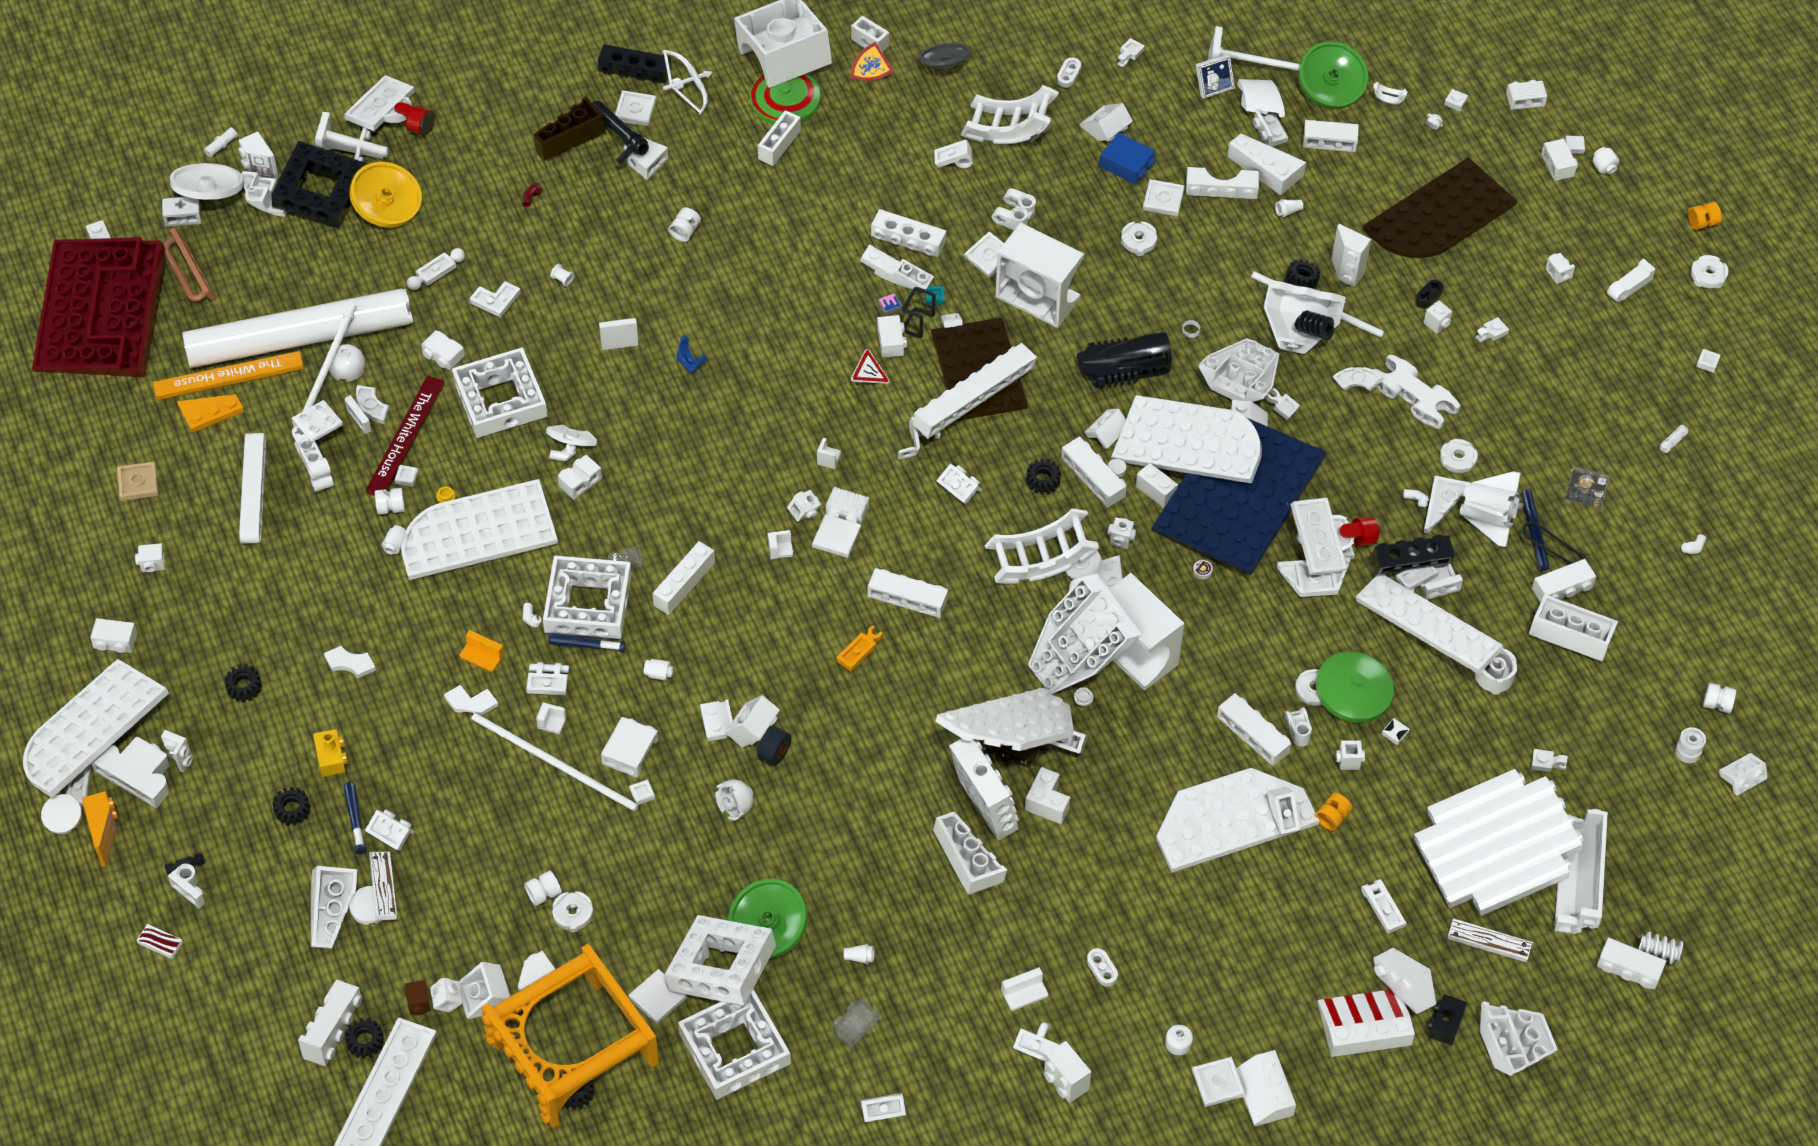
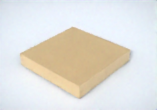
[117,461,159,501]

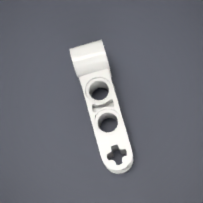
[292,426,334,492]

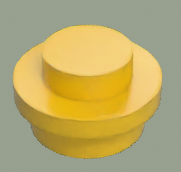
[436,486,456,503]

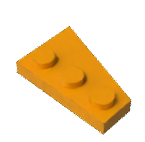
[177,394,244,433]

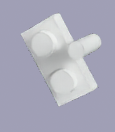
[1013,1023,1060,1061]

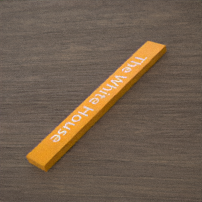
[153,351,304,400]

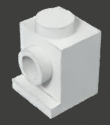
[1545,253,1575,284]

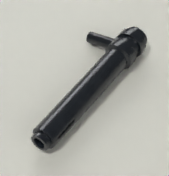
[592,101,649,165]

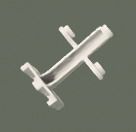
[315,112,388,162]

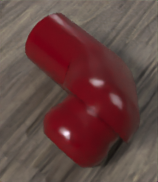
[522,183,542,207]

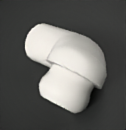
[549,444,576,461]
[1403,489,1429,507]
[1681,534,1706,554]
[522,603,542,628]

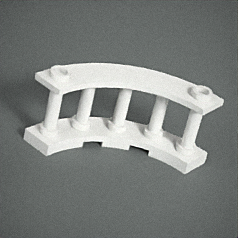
[961,85,1059,144]
[985,509,1099,584]

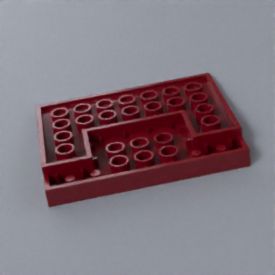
[32,237,166,377]

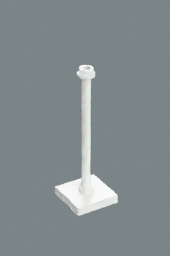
[1208,26,1300,71]

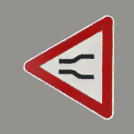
[851,349,889,384]

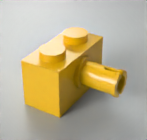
[313,729,348,777]

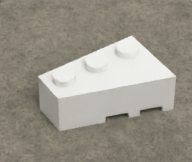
[1374,948,1436,1014]

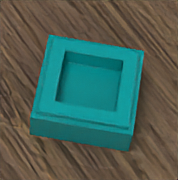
[926,286,944,305]

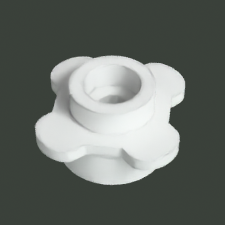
[1426,113,1443,130]

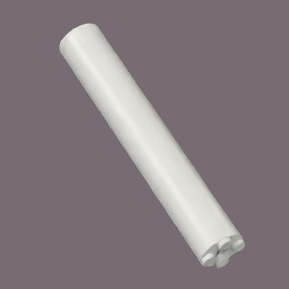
[182,288,413,368]

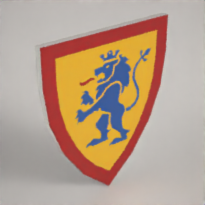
[850,41,894,81]

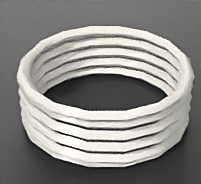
[1182,320,1200,338]

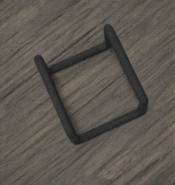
[902,287,936,338]

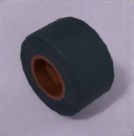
[757,726,792,765]

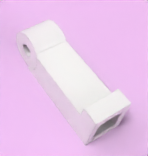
[1607,259,1655,302]

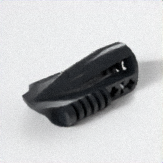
[1077,331,1172,388]

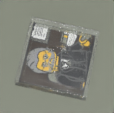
[1564,466,1610,508]

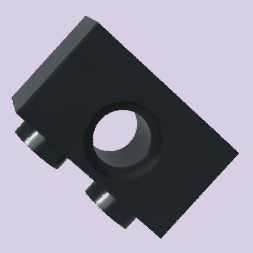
[1427,994,1467,1046]

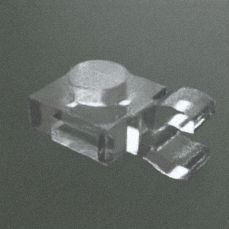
[608,547,643,568]

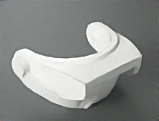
[1373,82,1408,105]

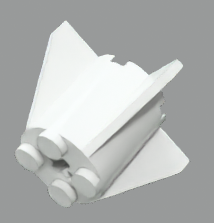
[1460,471,1523,547]

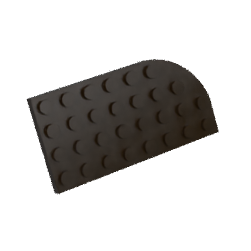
[1363,157,1517,258]

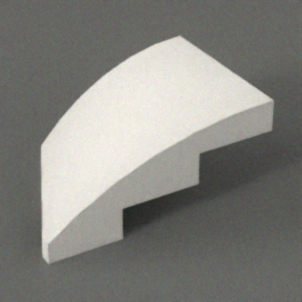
[1238,79,1285,117]
[242,171,287,217]

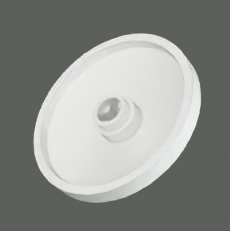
[170,163,243,199]

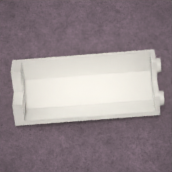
[1554,809,1608,934]

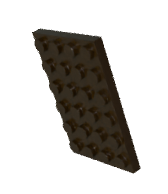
[931,317,1028,421]

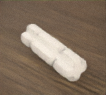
[1660,425,1688,453]

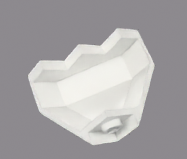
[1264,280,1346,354]

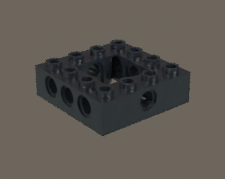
[271,141,366,229]

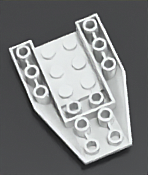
[1028,574,1142,694]

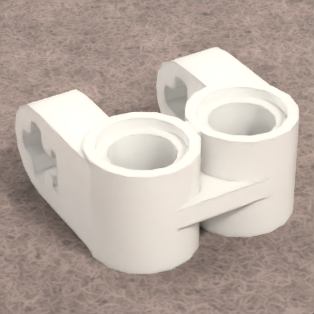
[992,189,1036,231]

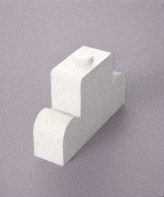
[91,737,170,808]

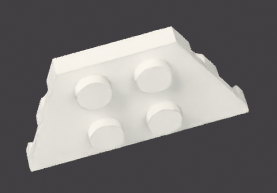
[1277,557,1350,597]

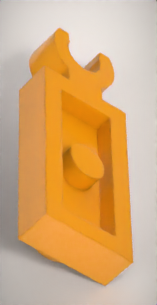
[836,626,883,672]

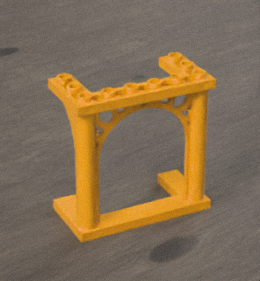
[481,943,659,1129]

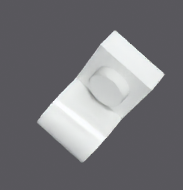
[934,140,973,168]
[168,864,205,909]

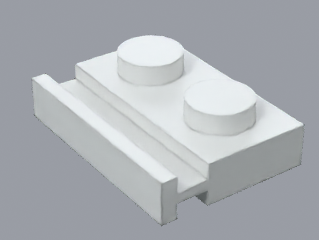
[700,700,733,741]

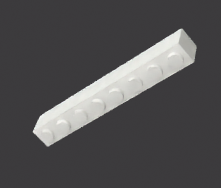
[913,343,1037,438]

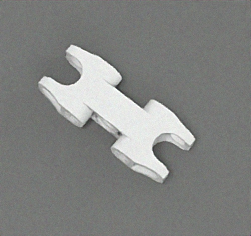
[1373,355,1461,429]

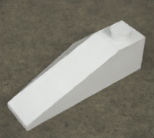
[311,866,357,949]

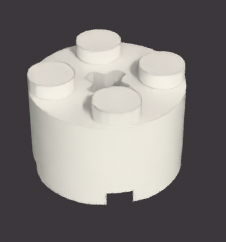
[1475,648,1517,695]

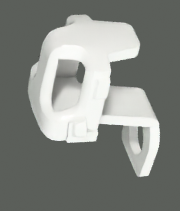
[897,416,940,460]

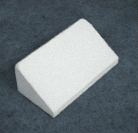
[860,1093,906,1122]

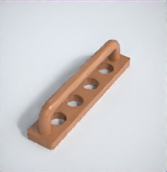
[163,227,216,302]

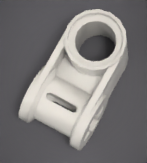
[1284,707,1312,747]

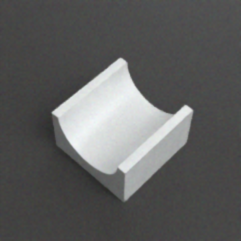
[734,0,832,88]
[995,222,1084,328]
[1108,573,1184,691]

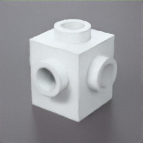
[787,490,821,522]
[1108,517,1136,550]
[430,978,463,1013]

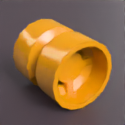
[1688,202,1722,230]
[1315,793,1352,831]

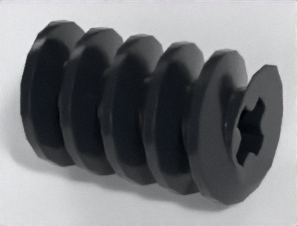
[1294,310,1334,340]

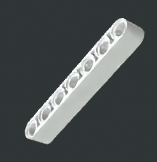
[239,433,266,544]

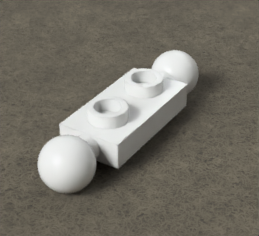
[407,248,465,291]

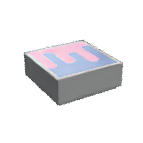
[878,293,902,316]

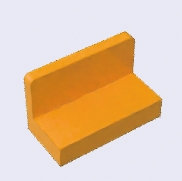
[459,630,504,673]

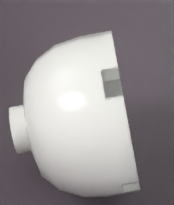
[329,344,366,381]
[715,779,753,821]

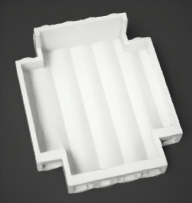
[1414,769,1584,916]

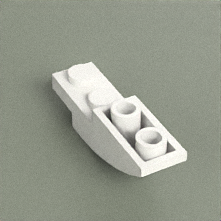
[860,245,934,290]

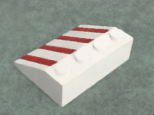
[1317,990,1415,1057]

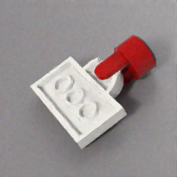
[344,75,435,136]
[1290,498,1380,575]

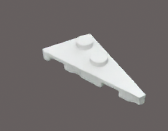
[1424,476,1471,534]

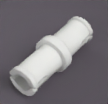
[204,127,238,158]

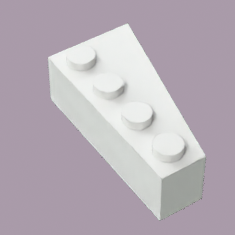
[933,812,1007,895]
[298,979,362,1067]

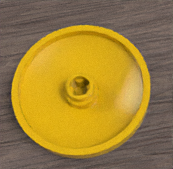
[349,162,422,228]

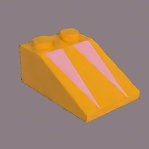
[82,791,118,868]

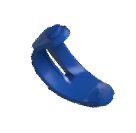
[677,336,707,374]

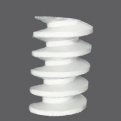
[1638,931,1683,965]

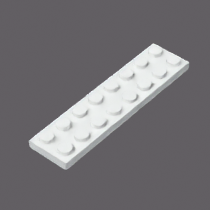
[1356,574,1503,674]
[334,1017,437,1146]

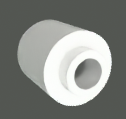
[382,525,406,554]
[644,659,674,681]

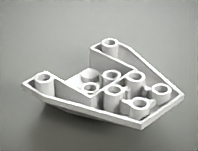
[1199,338,1280,402]

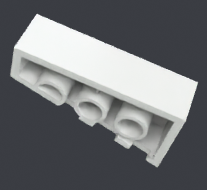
[1227,134,1306,195]

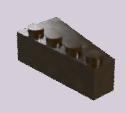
[533,96,606,160]

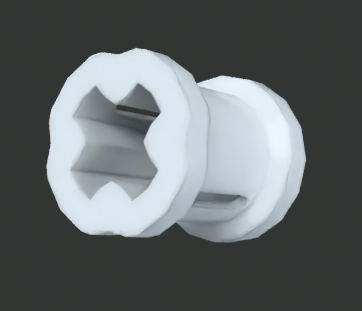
[550,264,575,287]

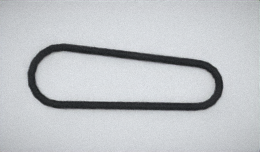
[1523,522,1585,564]

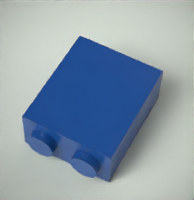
[1099,132,1156,185]

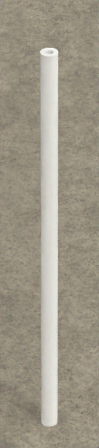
[471,713,639,812]

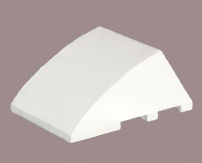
[1480,1001,1558,1076]

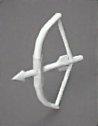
[662,50,713,115]

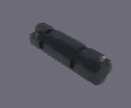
[165,853,205,875]

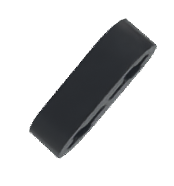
[1415,280,1444,309]

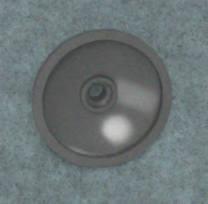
[919,43,971,71]

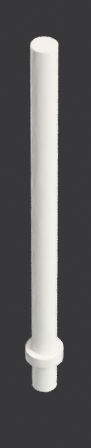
[302,303,357,412]

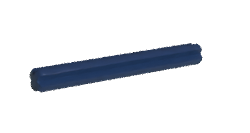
[1521,489,1550,571]

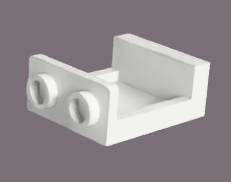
[1410,548,1463,600]
[601,717,658,778]

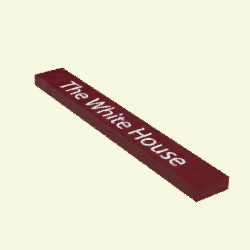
[366,375,445,496]

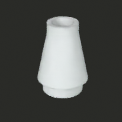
[1275,199,1303,217]
[844,944,875,964]

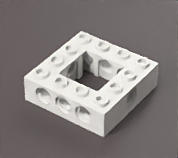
[452,347,547,438]
[543,556,632,639]
[949,738,1019,841]
[665,915,776,1006]
[678,989,791,1100]

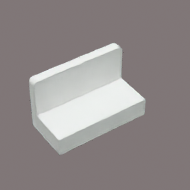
[1085,409,1126,449]
[1001,967,1048,1011]

